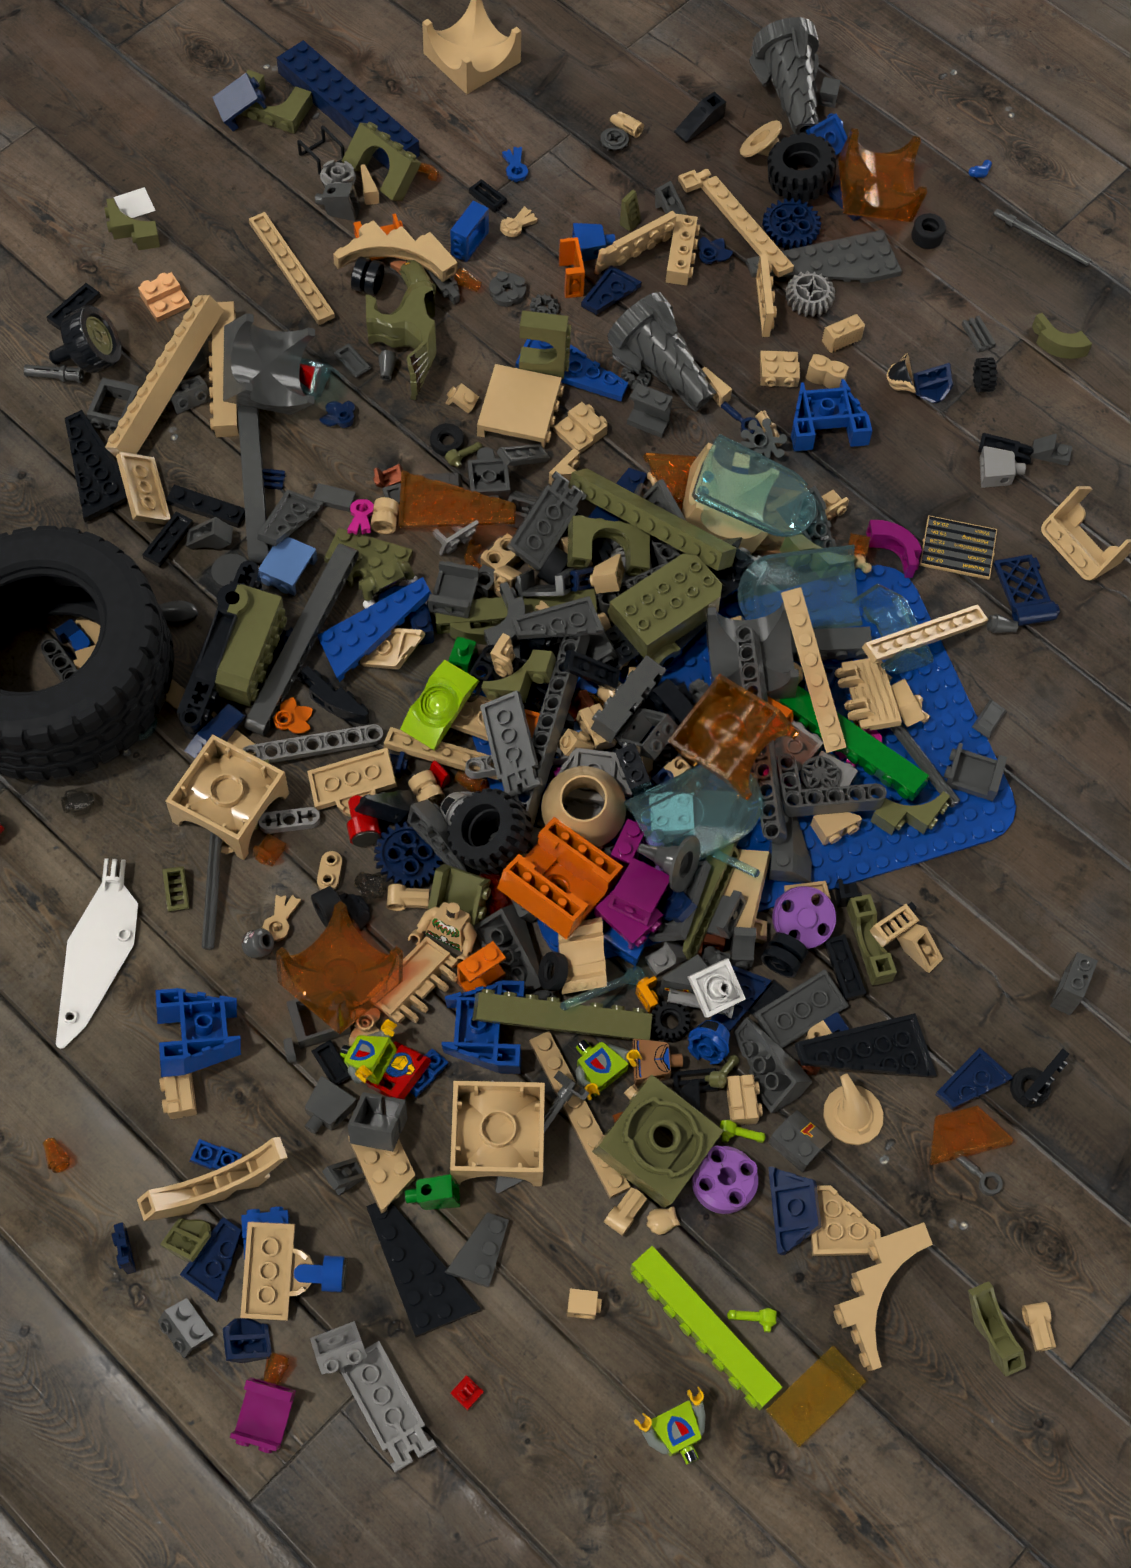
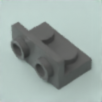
[170,375,211,414]

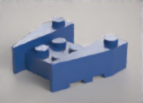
[791,379,872,451]
[441,980,526,1074]
[155,988,241,1077]

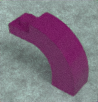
[866,520,922,578]

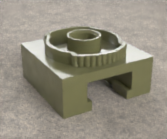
[592,1074,724,1208]

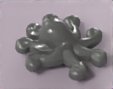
[738,418,787,465]

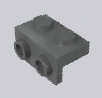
[158,1298,213,1358]

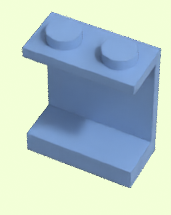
[259,537,317,596]

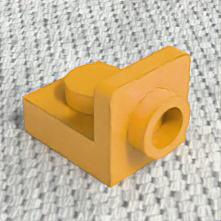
[635,976,659,1013]

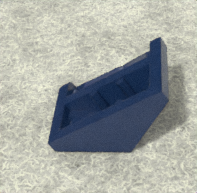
[914,362,954,403]
[223,1318,272,1363]

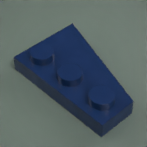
[180,1217,242,1303]

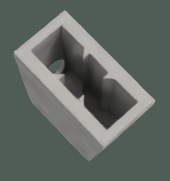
[980,446,1026,488]

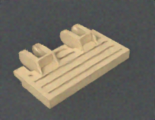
[835,658,902,731]
[367,936,459,1024]

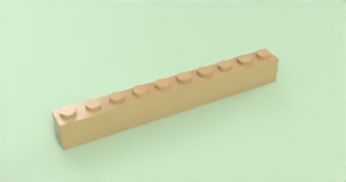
[105,295,224,457]

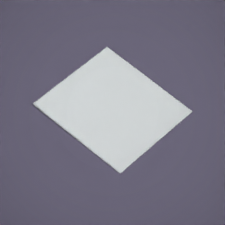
[114,187,156,218]

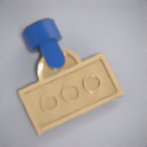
[240,1221,347,1321]

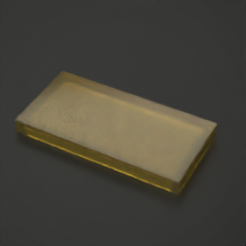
[766,1346,866,1448]

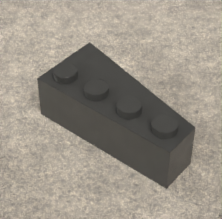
[591,655,666,744]

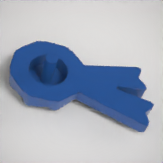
[502,147,528,182]

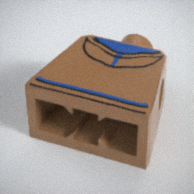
[632,1039,683,1086]

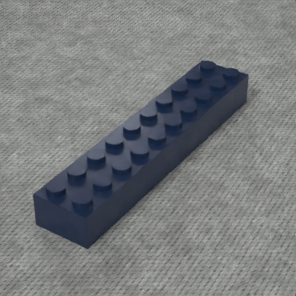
[276,40,420,170]

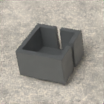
[348,1092,408,1152]

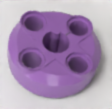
[772,886,836,949]
[692,1145,758,1214]

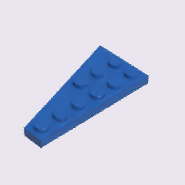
[515,339,628,402]
[318,577,432,682]

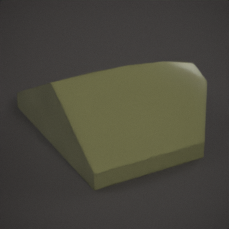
[160,1218,211,1262]

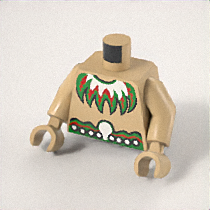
[408,902,477,966]

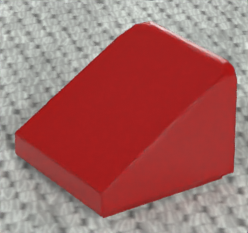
[299,364,318,390]
[429,760,451,789]

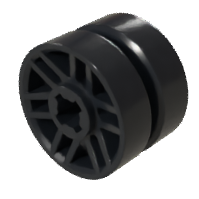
[351,256,385,296]
[761,932,808,978]

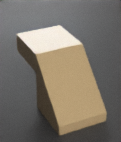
[891,678,925,727]

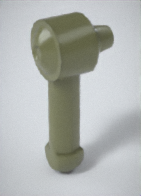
[445,442,483,468]
[705,1055,739,1088]

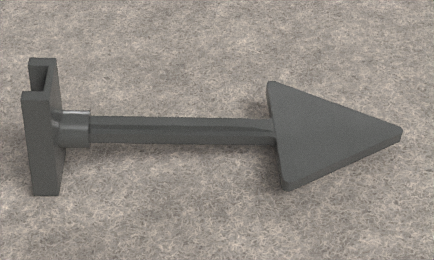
[495,1070,589,1193]

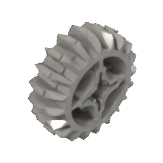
[785,270,835,317]

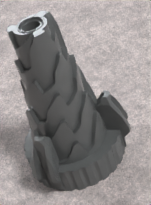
[749,17,819,135]
[607,292,717,412]

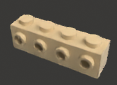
[665,214,700,285]

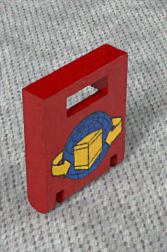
[365,1041,431,1100]

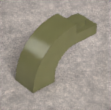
[1032,313,1092,359]

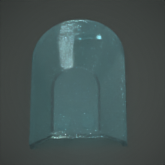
[692,434,816,537]
[738,545,863,630]
[624,761,763,875]

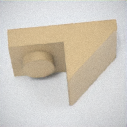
[549,448,580,485]

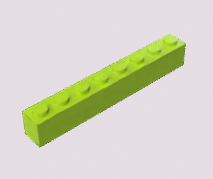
[631,1246,783,1410]

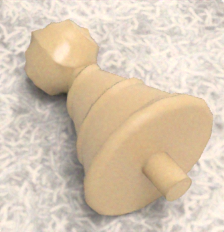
[852,551,872,574]

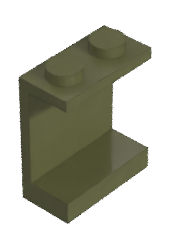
[428,864,491,925]

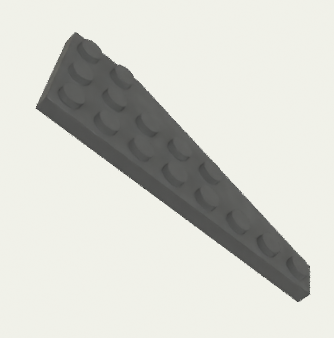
[746,230,902,283]

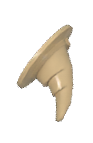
[740,120,782,158]
[823,1074,883,1145]

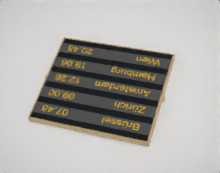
[919,515,997,580]

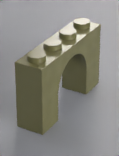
[239,70,313,134]
[342,122,421,201]
[519,310,572,379]
[567,515,650,576]

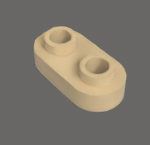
[317,851,343,891]

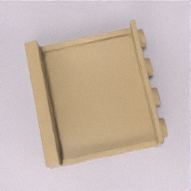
[477,364,564,448]

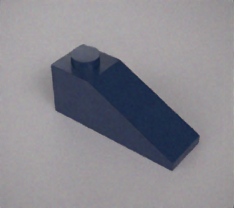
[184,704,246,758]

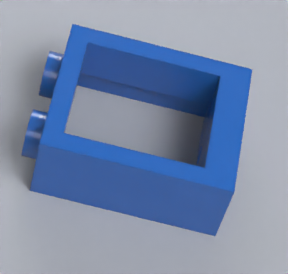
[450,201,489,262]

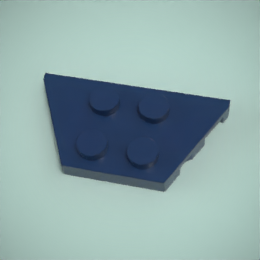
[768,1167,822,1255]

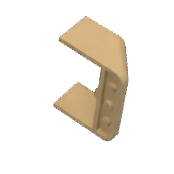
[1041,486,1131,580]

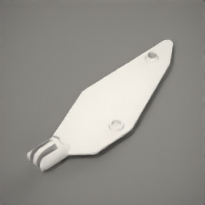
[56,858,138,1049]

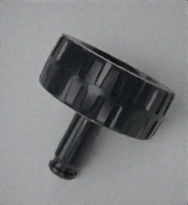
[49,305,121,373]

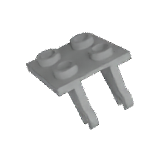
[432,518,479,556]

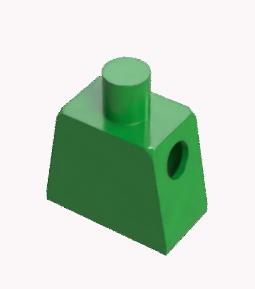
[448,637,478,674]
[405,1174,461,1210]

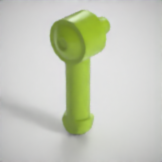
[720,1120,765,1143]
[727,1308,777,1333]

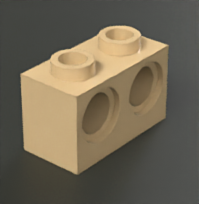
[480,533,522,570]

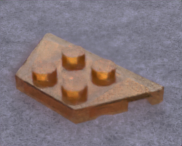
[929,1106,1013,1165]

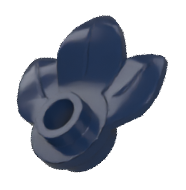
[698,237,733,264]
[319,401,355,428]

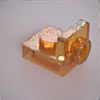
[846,533,870,556]
[253,833,286,866]

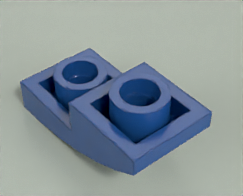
[410,1049,449,1097]
[189,1139,242,1171]

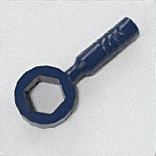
[721,401,760,435]

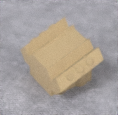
[558,917,607,994]

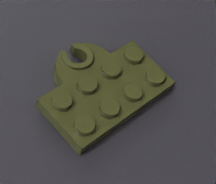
[324,528,413,590]

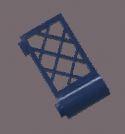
[993,554,1060,626]

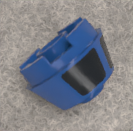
[688,1020,730,1065]

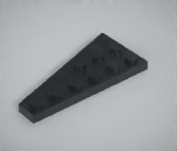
[65,410,128,522]
[794,1013,937,1078]
[366,1202,481,1337]

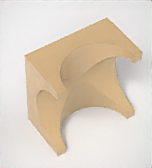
[422,0,521,94]
[682,443,780,555]
[165,734,289,860]
[450,1081,545,1186]

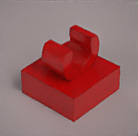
[450,1375,484,1411]

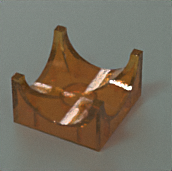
[838,128,927,222]
[668,674,799,801]
[276,901,403,1034]

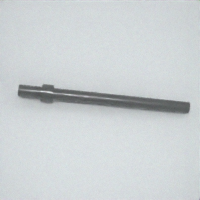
[994,209,1091,266]

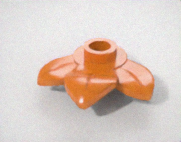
[273,697,313,734]

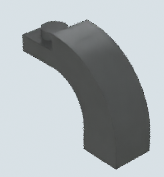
[484,582,525,646]

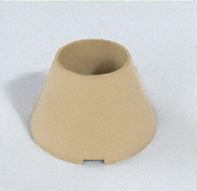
[541,766,626,848]

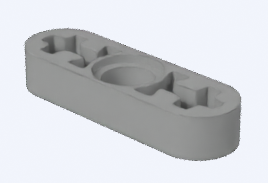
[258,807,320,834]

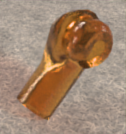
[418,163,439,181]

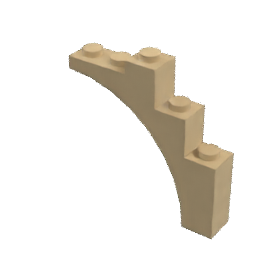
[333,220,458,282]
[137,1137,288,1221]
[833,1223,933,1371]

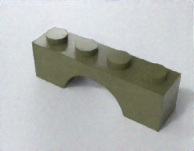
[846,894,897,986]

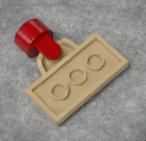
[307,748,397,847]

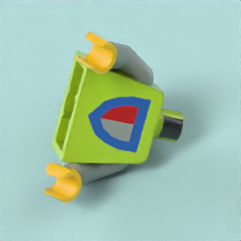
[340,1019,397,1085]
[575,1039,642,1100]
[634,1387,706,1465]

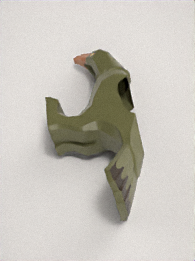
[366,260,437,400]

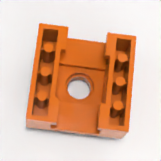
[497,817,623,940]

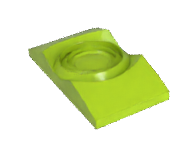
[400,660,479,751]

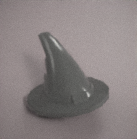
[637,836,701,892]

